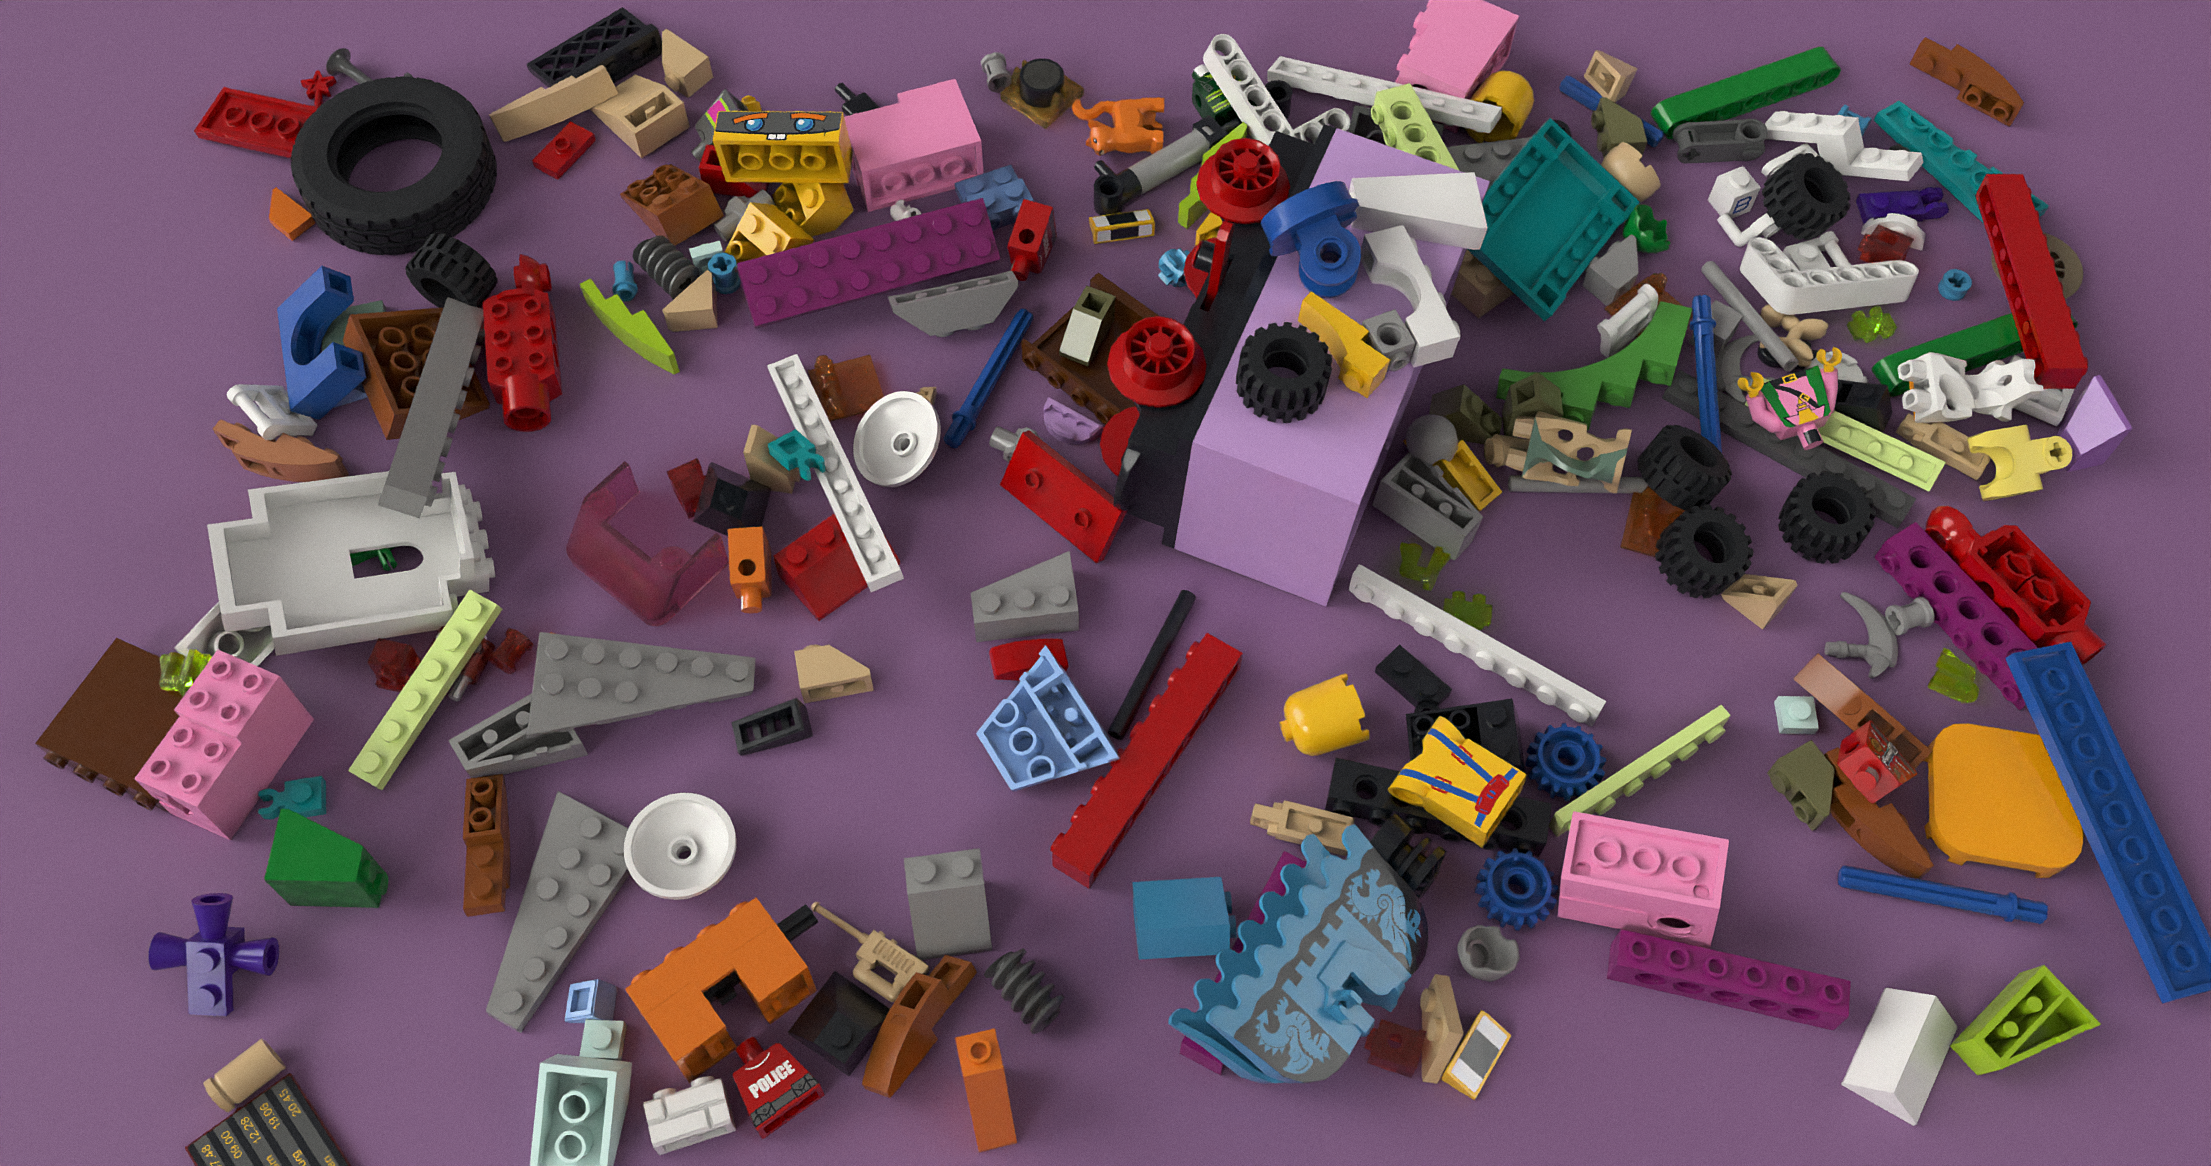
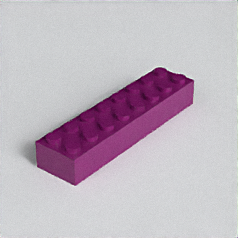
[737,198,1000,329]

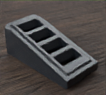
[731,698,813,756]

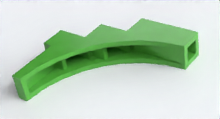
[1496,301,1692,431]

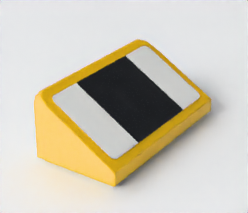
[1089,209,1155,244]
[1441,1010,1512,1100]

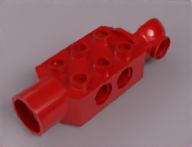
[483,254,562,432]
[1924,506,2107,666]

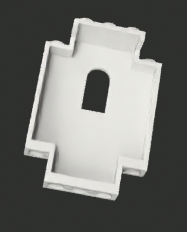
[207,471,495,656]

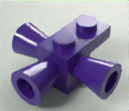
[148,893,279,1016]

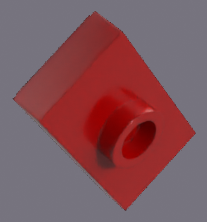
[532,121,596,180]

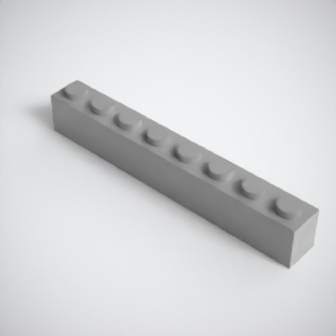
[378,297,485,518]

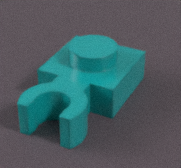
[768,429,826,481]
[258,776,326,820]

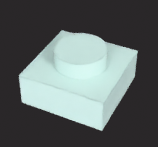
[689,241,723,277]
[1774,696,1819,734]
[580,1019,627,1061]

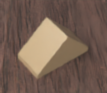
[1584,50,1638,103]
[662,270,718,332]
[1721,574,1798,630]

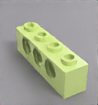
[1371,83,1460,171]

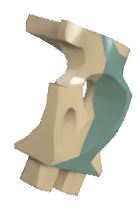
[1506,411,1632,494]

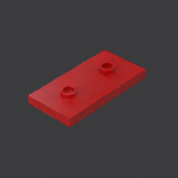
[194,87,319,158]
[1000,430,1127,564]

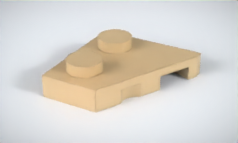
[1420,974,1464,1084]

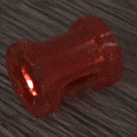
[487,628,534,674]

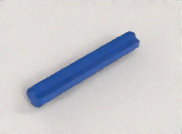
[1559,76,1664,147]

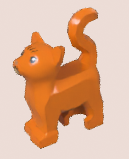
[1072,97,1165,156]

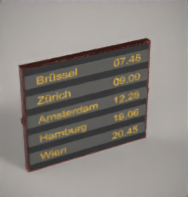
[185,1073,352,1166]

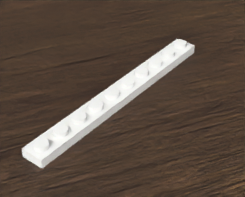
[767,354,904,592]

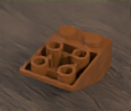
[620,164,724,246]

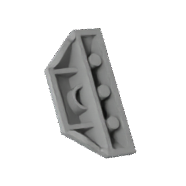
[888,271,1019,337]

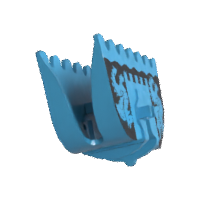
[1168,824,1428,1084]

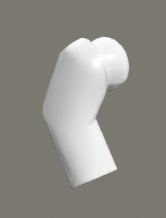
[890,200,921,221]

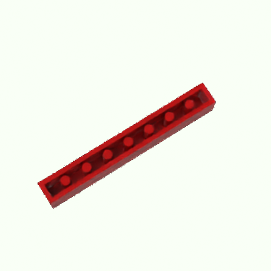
[1975,174,2088,389]
[1050,633,1243,889]

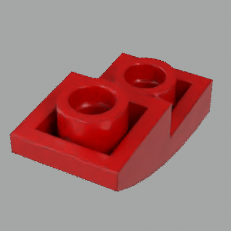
[989,638,1069,681]

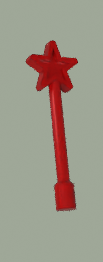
[301,70,337,107]

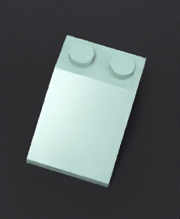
[530,1054,632,1166]

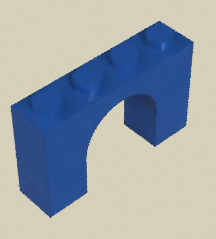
[277,266,366,420]

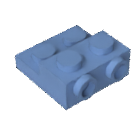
[955,165,1034,231]

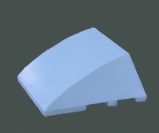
[976,645,1120,792]

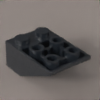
[1406,698,1526,781]

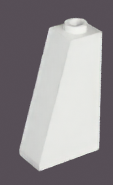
[1349,172,1488,250]

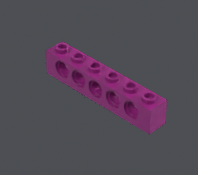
[1874,522,2038,711]
[1607,929,1851,1031]

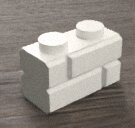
[643,1076,736,1155]

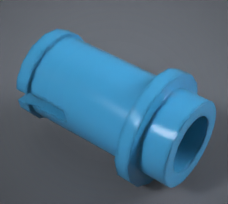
[612,260,638,302]

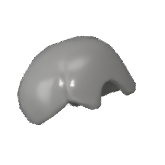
[1406,414,1458,465]
[1457,925,1520,982]

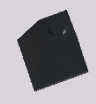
[693,462,772,536]
[788,971,890,1076]

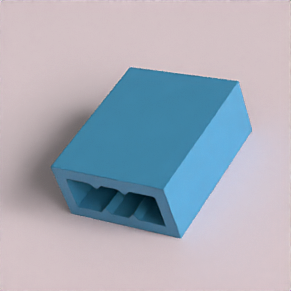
[1132,877,1237,960]

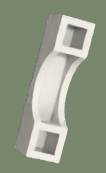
[1361,225,1461,368]

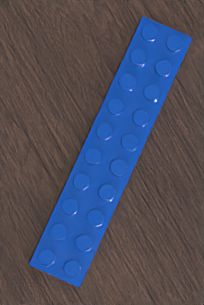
[2005,642,2211,1004]

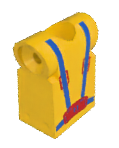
[1388,716,1527,848]

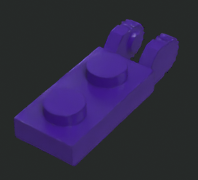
[1856,187,1949,224]

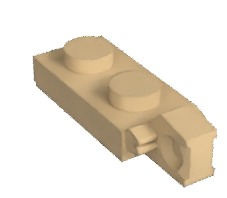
[1896,413,1991,481]
[1250,800,1355,856]

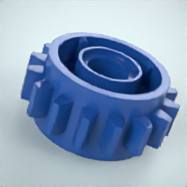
[1525,723,1607,801]
[1474,848,1558,931]

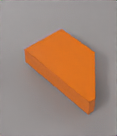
[269,187,316,241]

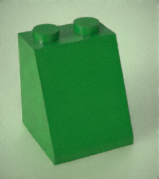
[264,809,388,908]

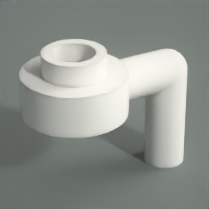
[1717,213,1781,247]

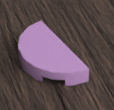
[1044,397,1103,444]

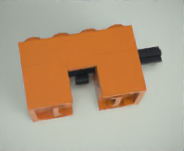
[625,897,818,1083]

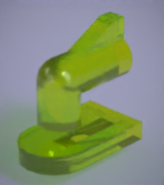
[1399,542,1451,591]
[1928,648,1980,703]
[159,649,212,697]

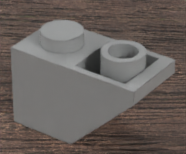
[1582,234,1638,308]

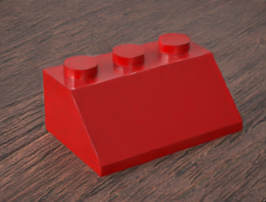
[773,514,900,621]

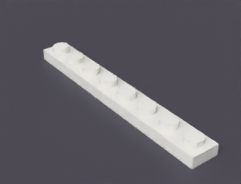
[1268,56,1502,133]
[1349,564,1606,726]

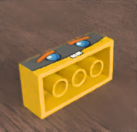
[712,111,853,183]

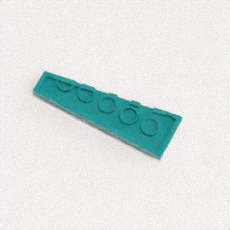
[1873,101,2049,224]

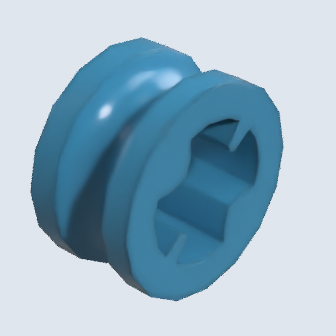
[1938,269,1972,301]

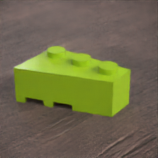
[1949,965,2101,1076]

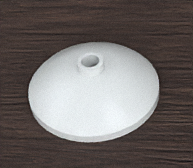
[853,391,941,487]
[624,793,737,900]

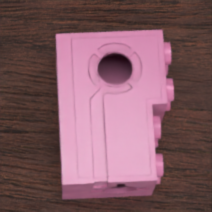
[1395,0,1519,133]
[844,79,983,212]
[135,650,314,840]
[1558,811,1729,949]

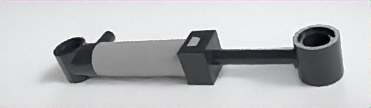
[1094,80,1293,216]

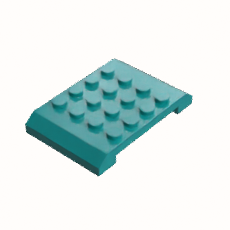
[1467,118,1640,322]

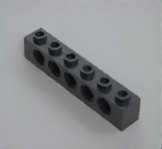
[1325,758,1552,857]

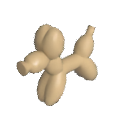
[1759,305,1828,367]

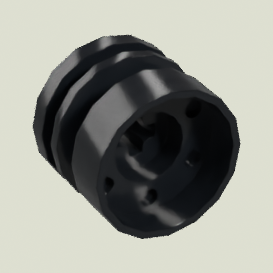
[1370,813,1447,900]

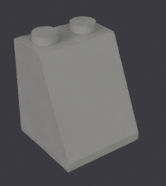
[904,848,992,960]

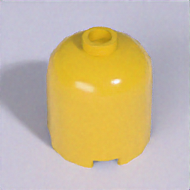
[1465,70,1535,143]
[1279,673,1370,756]

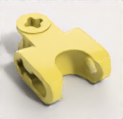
[1967,425,2072,501]

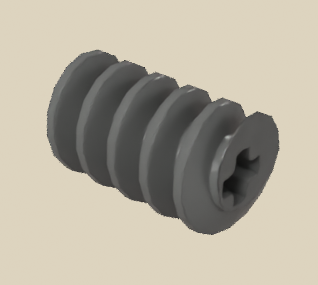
[632,235,700,300]
[984,948,1065,1034]

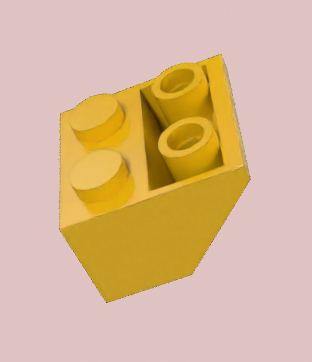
[772,183,854,237]
[724,202,814,263]

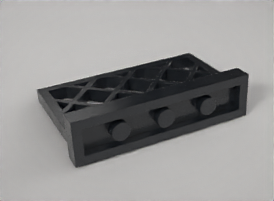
[526,7,662,88]

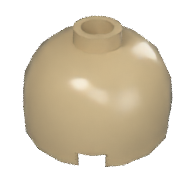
[1601,142,1661,202]

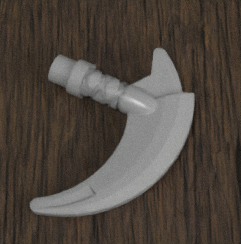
[1715,335,1775,404]
[1825,592,1898,679]

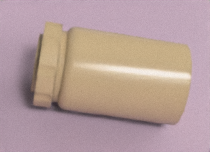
[203,1038,286,1113]

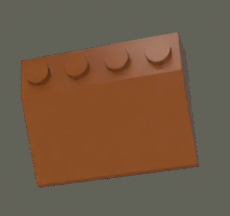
[343,307,490,440]

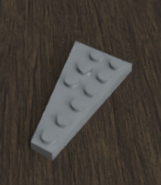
[526,632,756,739]
[486,791,630,1033]

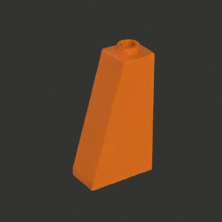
[955,1028,1017,1152]

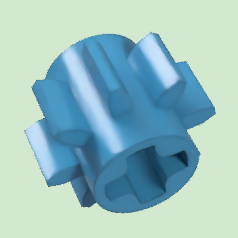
[1158,248,1190,287]

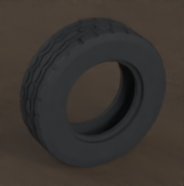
[291,77,497,255]

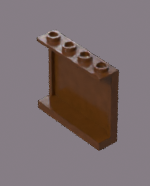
[1021,272,1159,425]
[35,638,199,812]

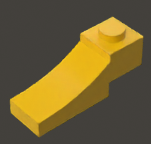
[1298,291,1390,398]
[1403,439,1502,512]

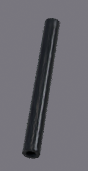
[1107,590,1196,740]

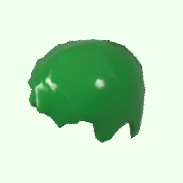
[1623,204,1671,254]

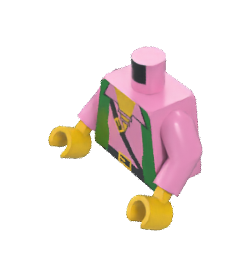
[1737,347,1842,450]

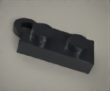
[1375,644,1452,713]

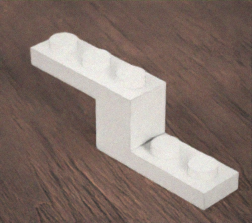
[1765,111,1923,181]

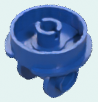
[1261,181,1361,298]

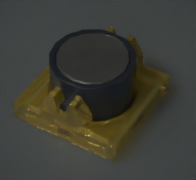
[1001,58,1084,129]

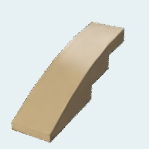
[489,65,618,142]

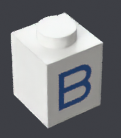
[1708,166,1761,218]

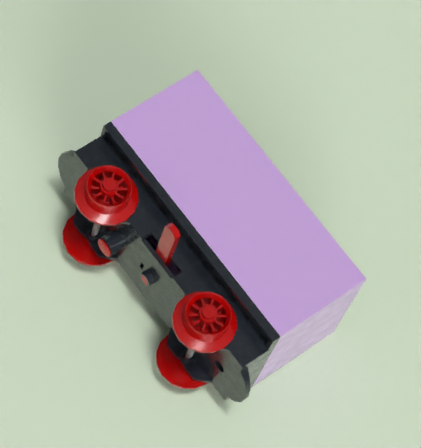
[1100,124,1490,607]

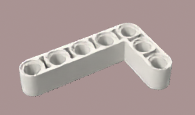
[1203,34,1350,146]
[1740,237,1919,315]

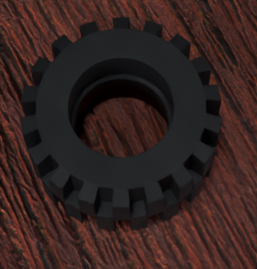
[1762,153,1851,240]
[405,234,498,308]
[1236,322,1332,423]
[1637,424,1732,511]
[1778,471,1876,564]
[1655,504,1753,599]

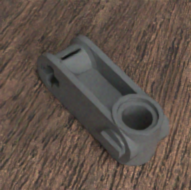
[1672,118,1767,163]

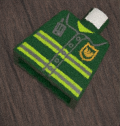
[1192,65,1257,126]

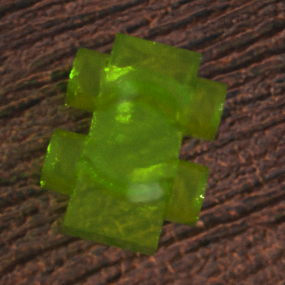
[1846,306,1897,343]
[1443,591,1493,630]

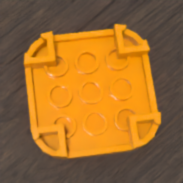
[1923,723,2083,878]

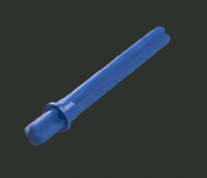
[1689,295,1722,453]
[943,308,1034,449]
[1837,865,2048,924]

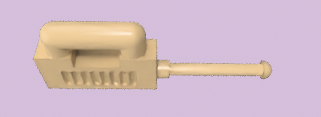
[811,902,930,1003]

